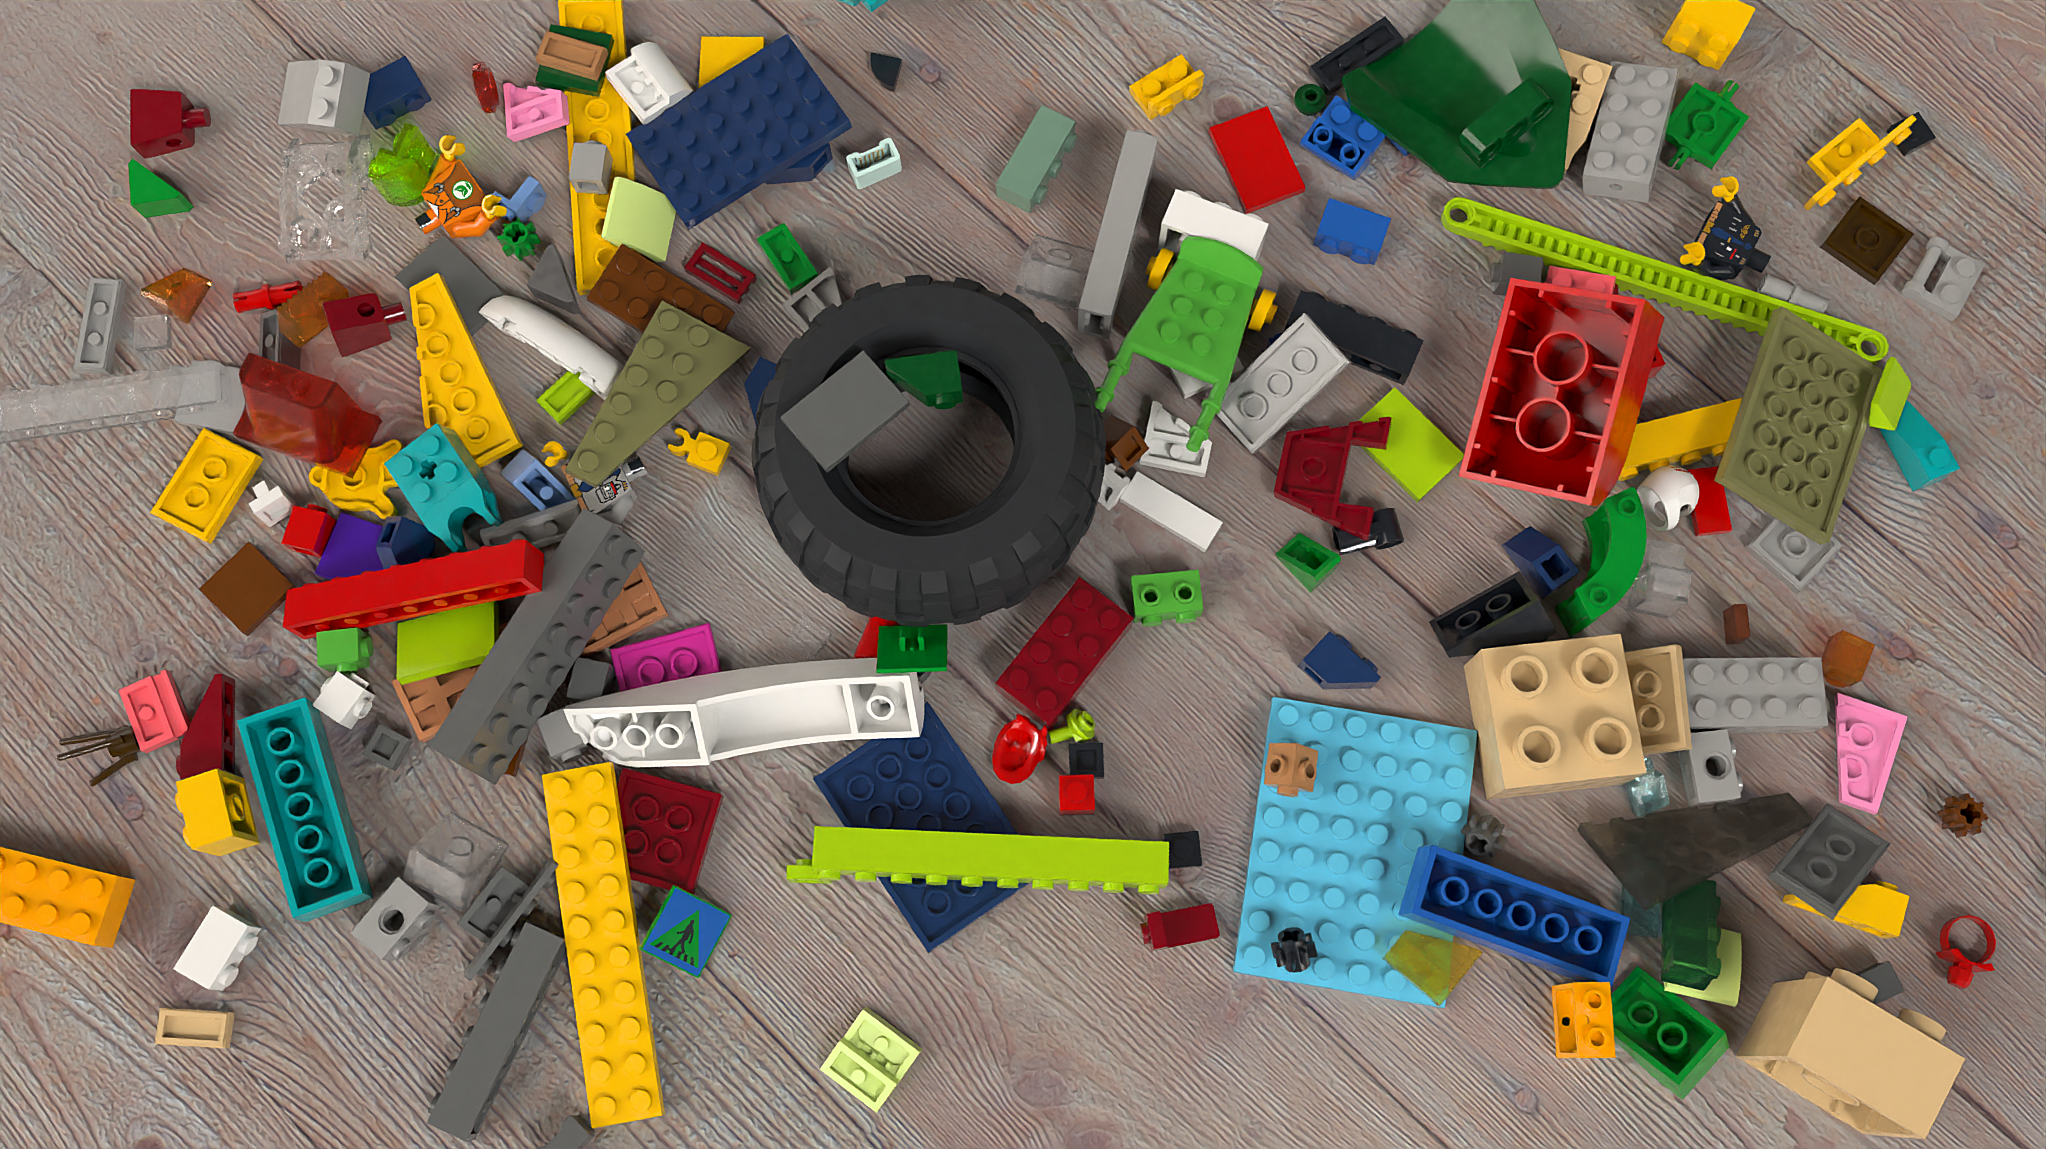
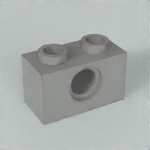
[1678,729,1743,807]
[351,877,439,961]

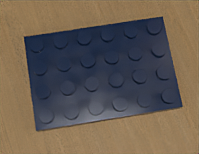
[626,34,852,230]
[813,702,1030,954]

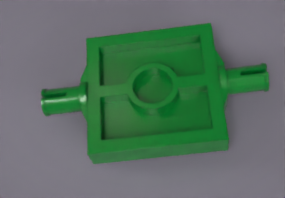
[1664,80,1750,170]

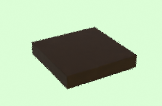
[1820,196,1914,285]

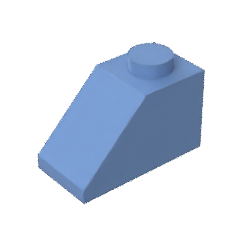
[500,450,576,511]

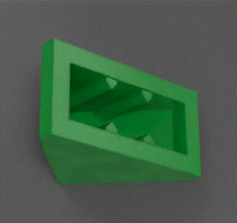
[128,158,194,218]
[1275,533,1342,593]

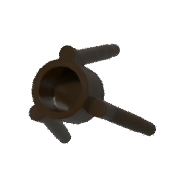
[57,725,141,786]

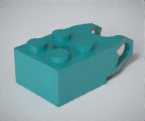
[384,423,503,553]

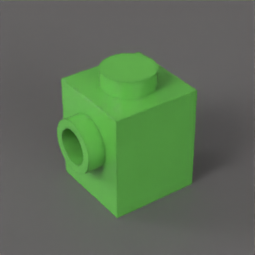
[316,628,374,675]

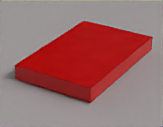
[1208,106,1306,214]

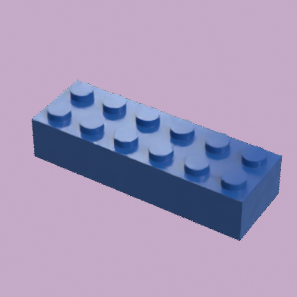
[1398,844,1630,987]

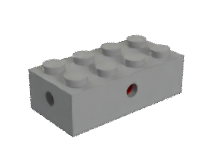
[1583,61,1678,203]
[1683,657,1828,733]

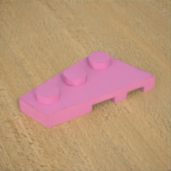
[1835,693,1908,815]

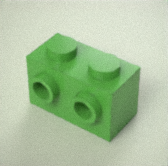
[1130,570,1203,627]

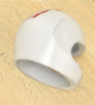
[1637,465,1699,532]

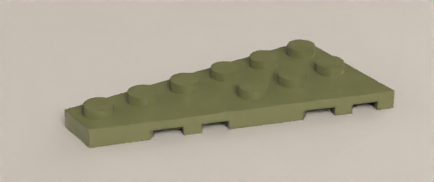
[565,301,751,488]

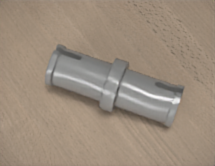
[1757,273,1829,313]

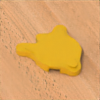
[309,439,404,521]

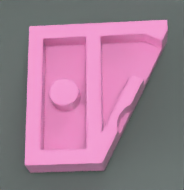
[503,83,570,142]

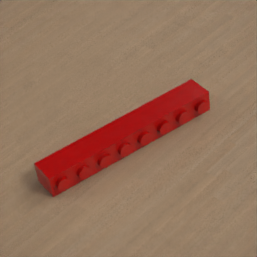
[282,539,544,639]

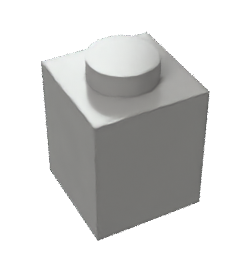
[569,140,613,194]
[537,707,590,763]

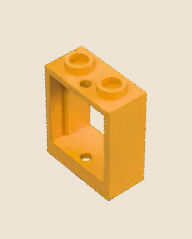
[1551,982,1616,1058]

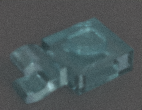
[1626,756,1669,817]

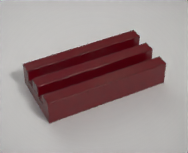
[684,242,757,305]

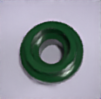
[1294,84,1326,116]

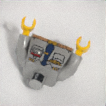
[541,441,648,526]

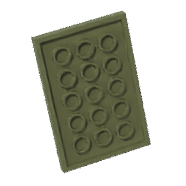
[1714,306,1883,545]

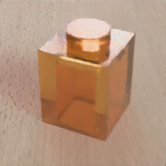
[1821,630,1875,688]

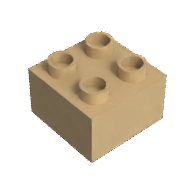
[1464,634,1647,800]
[1735,968,1965,1139]

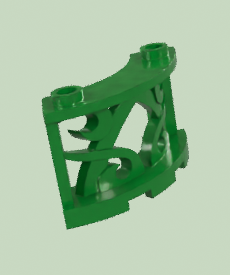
[1554,487,1647,637]

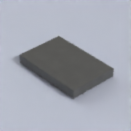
[395,234,506,336]
[780,351,910,473]
[1769,804,1890,920]

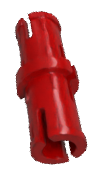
[233,280,305,313]

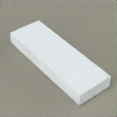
[1119,471,1223,552]

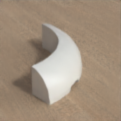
[479,295,624,400]

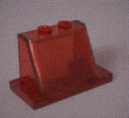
[233,353,382,479]

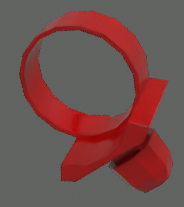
[1935,915,1996,989]

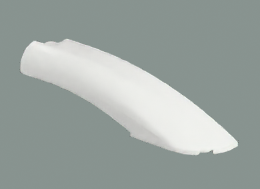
[563,658,924,767]

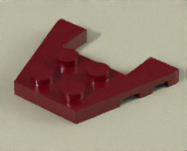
[1273,417,1392,541]

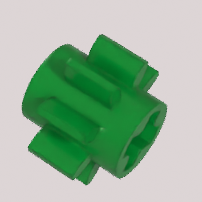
[497,218,541,261]

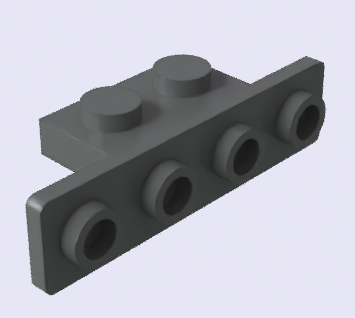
[457,857,559,981]

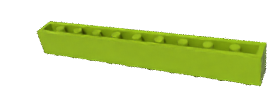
[812,826,1169,894]

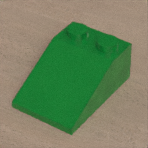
[1611,966,1729,1100]

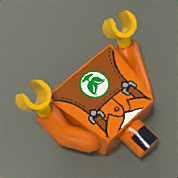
[415,135,507,239]

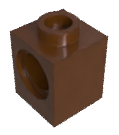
[1104,415,1149,471]

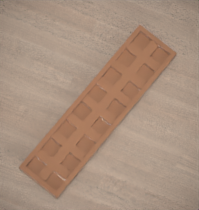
[391,560,669,743]

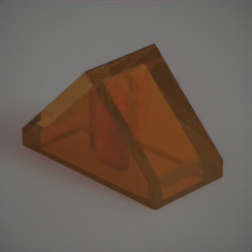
[140,268,212,325]

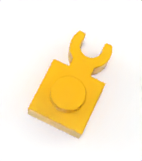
[668,428,732,476]

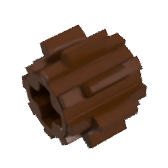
[1937,793,1988,838]

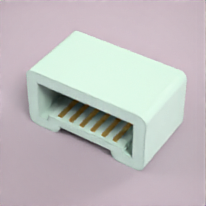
[846,138,902,189]

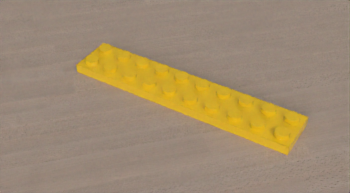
[558,0,642,296]
[542,762,665,1128]

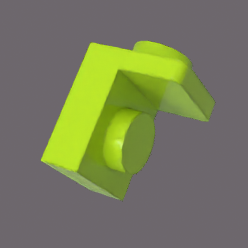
[786,859,832,884]

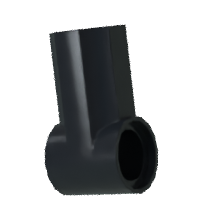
[1332,508,1404,555]

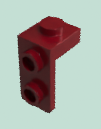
[1140,903,1220,952]

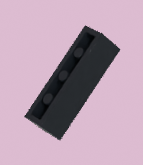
[1283,290,1424,386]

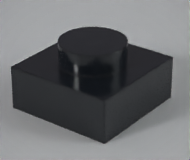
[1887,112,1936,156]
[1068,743,1104,779]
[1163,831,1202,870]

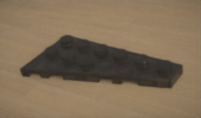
[1577,793,1813,911]

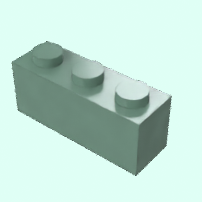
[996,105,1078,213]

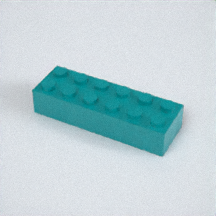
[237,697,374,922]

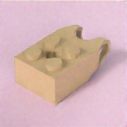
[1558,48,1613,174]

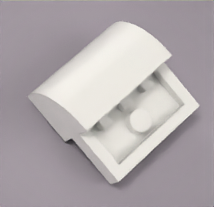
[605,42,694,125]

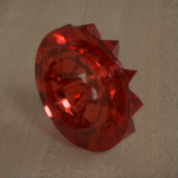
[472,61,499,114]

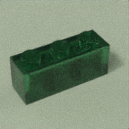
[1661,872,1721,991]

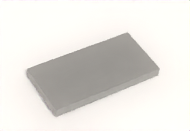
[1217,313,1351,454]

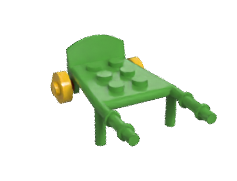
[1094,236,1278,452]

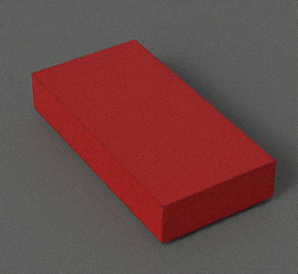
[1688,466,1732,537]

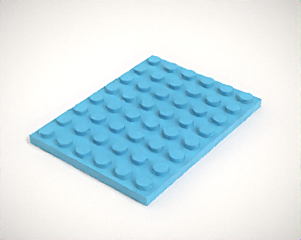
[1233,697,1477,1008]

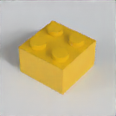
[1661,0,1756,70]
[175,769,260,856]

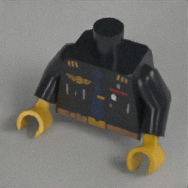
[1680,176,1771,280]

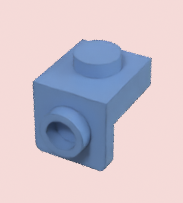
[492,176,547,224]

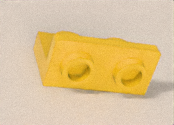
[1129,54,1205,120]

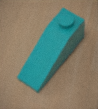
[1879,400,1960,492]

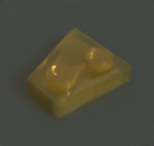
[1382,930,1483,1006]

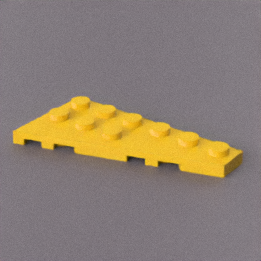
[409,273,523,469]

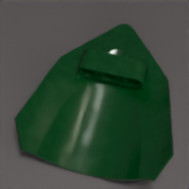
[1342,0,1572,189]

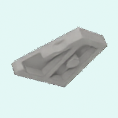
[782,267,842,333]

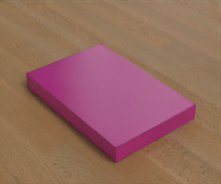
[610,623,722,692]

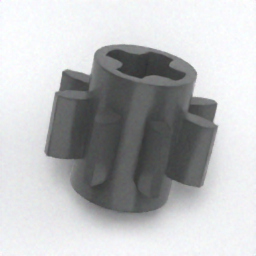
[1461,813,1507,858]

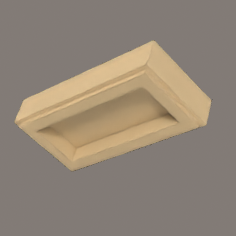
[155,1008,235,1048]

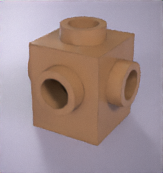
[1264,743,1318,797]

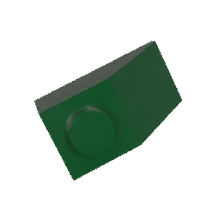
[885,350,963,410]

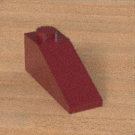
[176,673,235,780]

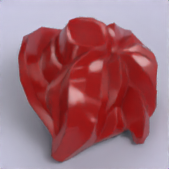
[992,714,1048,784]

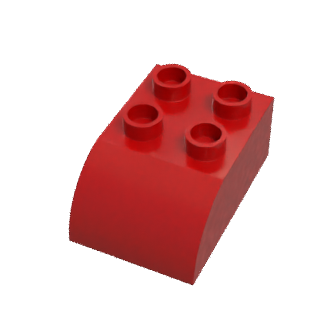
[1458,278,1665,506]

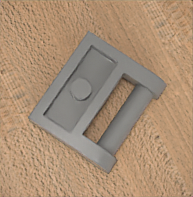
[1902,236,1985,321]

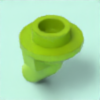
[1047,709,1095,744]

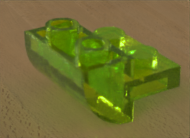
[368,123,436,207]

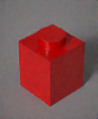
[281,504,337,558]
[1058,775,1095,816]

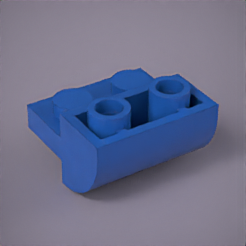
[1300,95,1387,180]

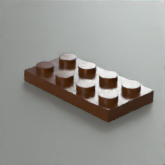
[587,244,735,334]

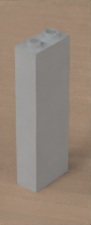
[1077,129,1159,340]

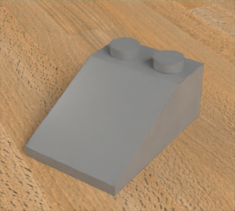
[277,59,370,136]

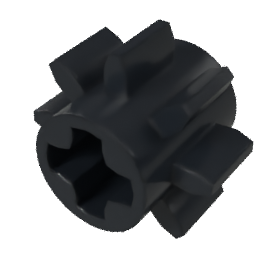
[1271,927,1318,973]

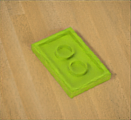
[1358,387,1464,503]
[396,601,499,685]

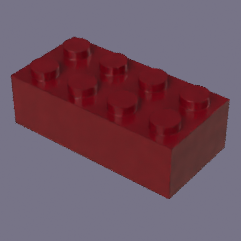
[995,577,1134,731]

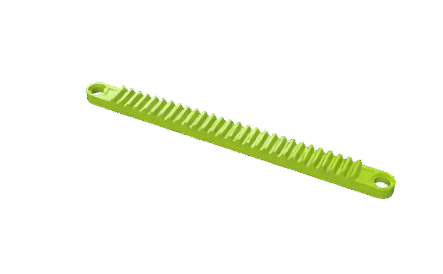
[1441,197,1889,365]

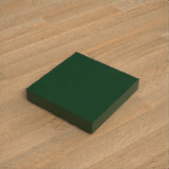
[535,24,614,97]

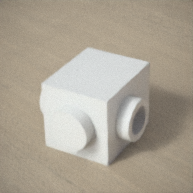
[313,671,375,729]

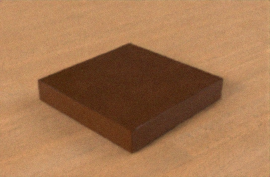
[199,541,297,636]

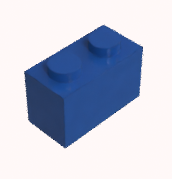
[1313,198,1391,265]

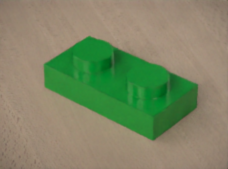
[757,223,818,294]

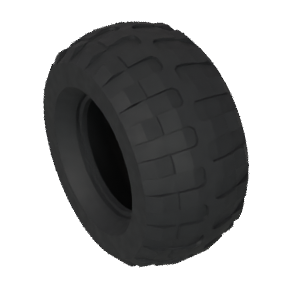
[751,275,1106,627]

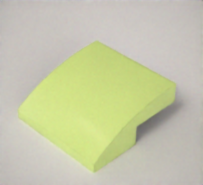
[601,177,676,262]
[1663,917,1742,1007]
[820,1006,923,1113]

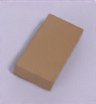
[535,31,609,81]

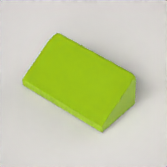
[1868,357,1911,431]

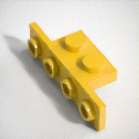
[1803,115,1917,211]

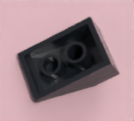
[1429,571,1557,658]

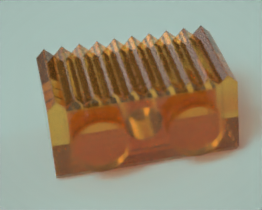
[277,272,349,348]

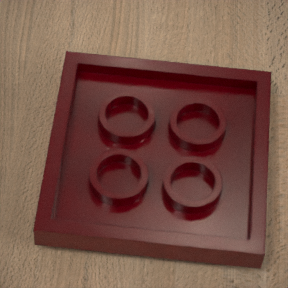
[617,768,724,895]

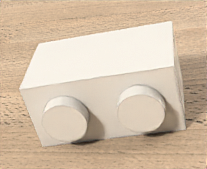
[173,906,261,991]

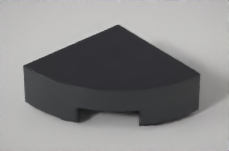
[870,52,902,92]

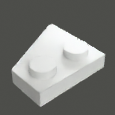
[1140,401,1212,477]

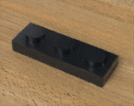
[1308,16,1405,96]

